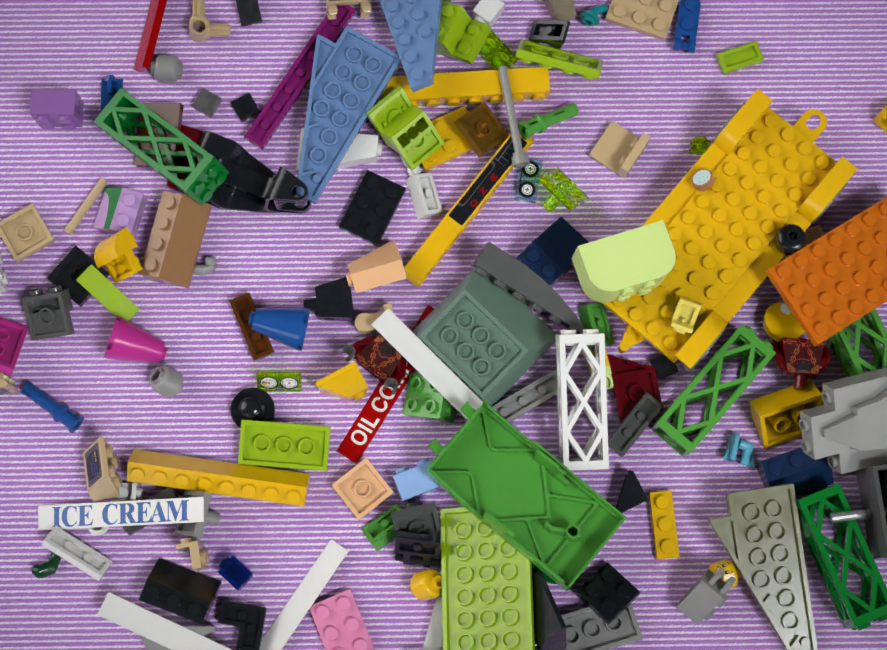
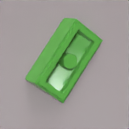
[578,302,614,350]
[361,503,402,551]

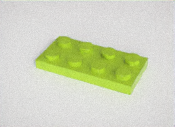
[515,39,603,80]
[238,419,331,471]

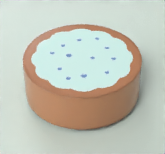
[691,169,715,191]

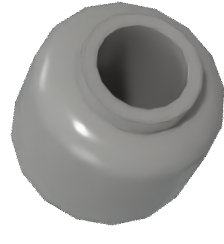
[151,54,183,84]
[150,365,183,398]

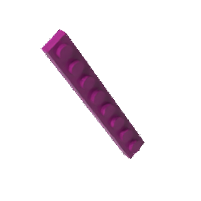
[244,5,356,150]

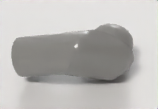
[193,256,217,276]

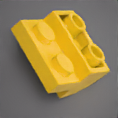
[94,227,142,284]

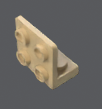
[589,121,651,179]

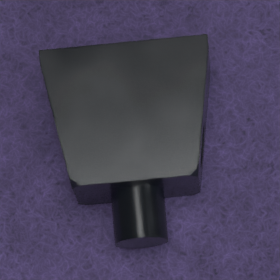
[303,277,355,322]

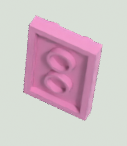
[310,589,375,650]

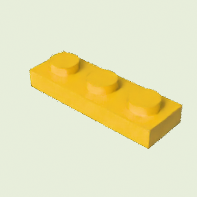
[648,490,680,560]

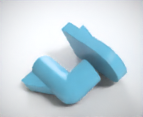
[722,432,755,468]

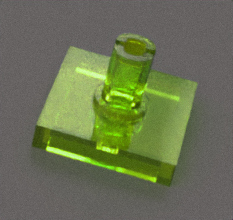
[539,168,589,212]

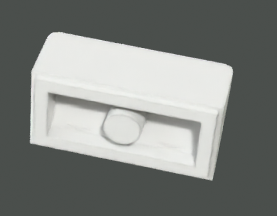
[406,172,443,219]

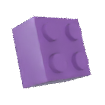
[30,89,84,130]

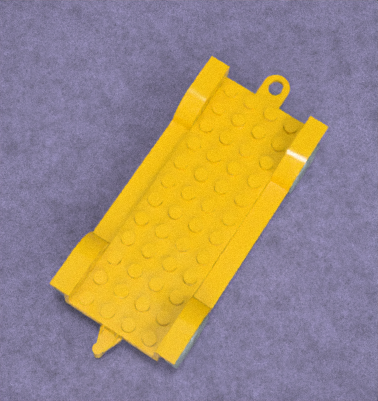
[602,89,858,371]

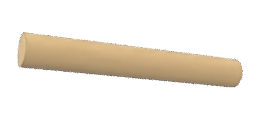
[63,178,108,235]

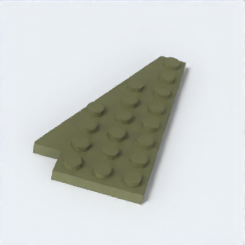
[708,483,818,650]

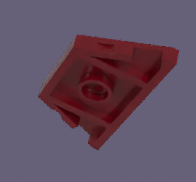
[607,355,663,424]

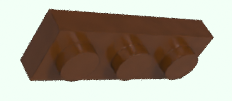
[229,293,275,361]

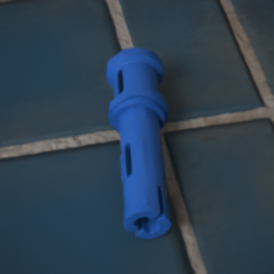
[21,381,84,433]

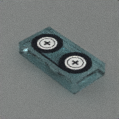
[514,158,543,204]

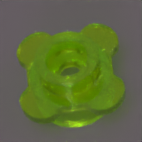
[689,136,712,155]

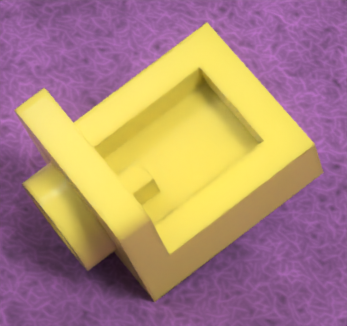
[671,296,702,334]

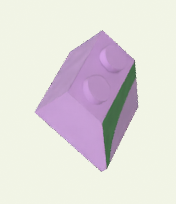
[93,188,147,238]

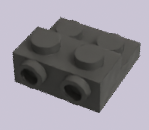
[21,285,75,340]

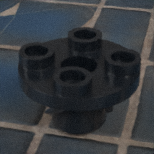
[230,388,275,428]

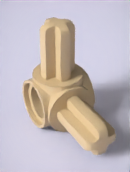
[189,0,231,42]

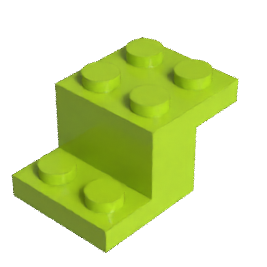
[437,0,492,65]
[366,86,445,171]

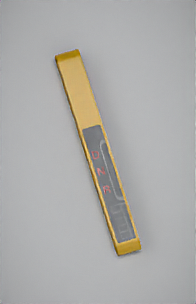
[404,134,535,287]

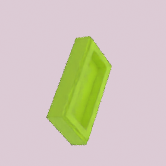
[716,41,764,75]

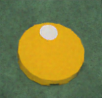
[763,302,805,342]

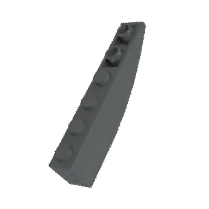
[472,242,585,334]

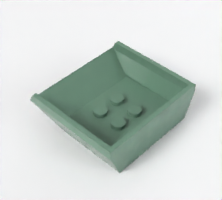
[412,268,556,407]

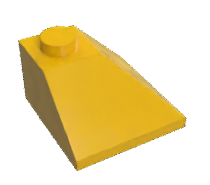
[315,361,369,401]

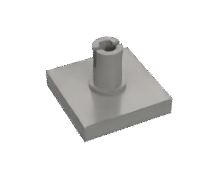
[175,490,220,538]

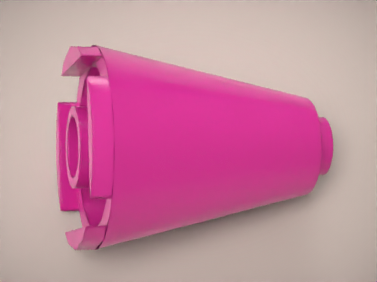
[104,316,168,363]

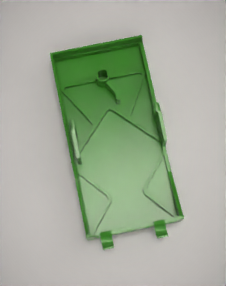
[426,399,627,591]

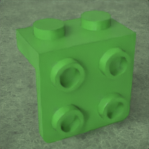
[403,373,457,424]

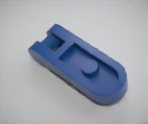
[673,0,701,54]

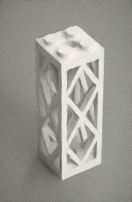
[555,329,609,470]

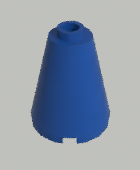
[248,307,311,351]

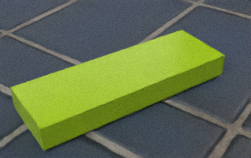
[76,264,140,321]

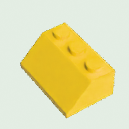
[749,379,823,449]

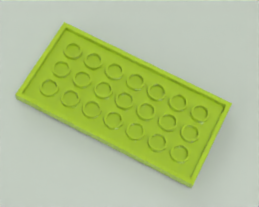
[440,507,535,650]

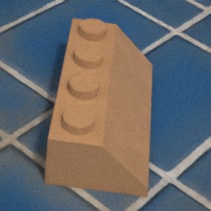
[139,191,212,288]

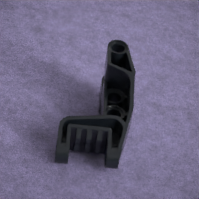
[179,131,311,214]

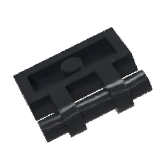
[395,531,441,568]

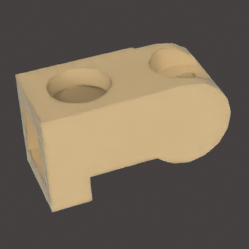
[355,303,394,335]

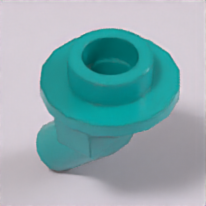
[580,4,608,26]

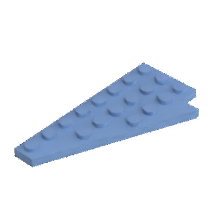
[380,0,443,93]
[296,26,401,204]

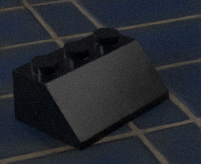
[139,558,222,624]
[532,570,566,650]

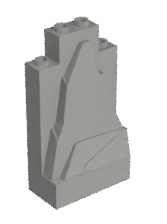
[799,367,887,474]

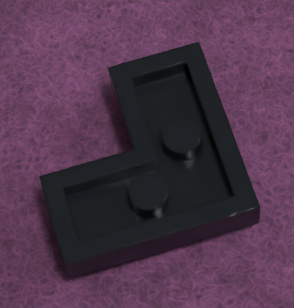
[218,600,267,650]

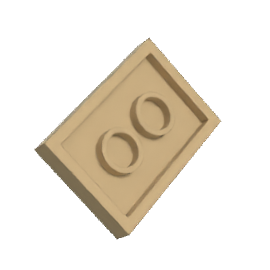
[605,0,679,41]

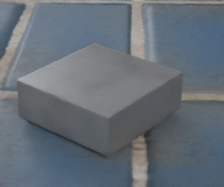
[192,88,222,118]

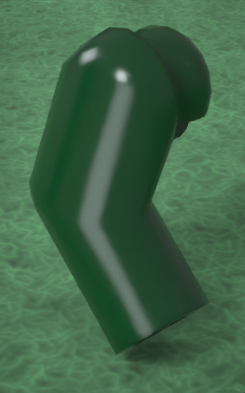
[31,552,62,579]

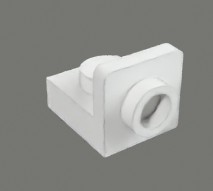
[111,482,143,502]

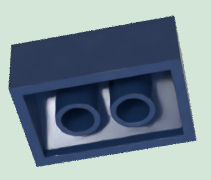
[756,447,834,497]

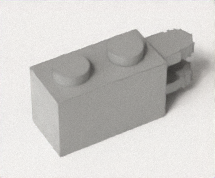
[676,567,736,625]

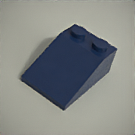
[517,216,589,287]

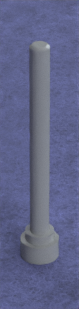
[498,66,530,168]

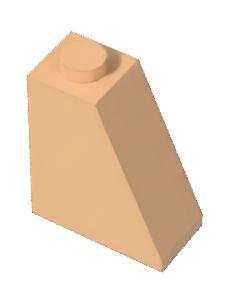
[346,240,407,293]

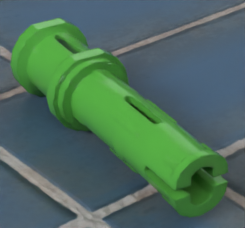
[518,103,579,140]

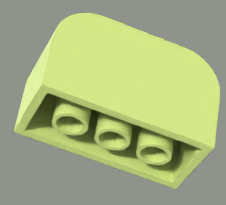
[571,220,676,303]

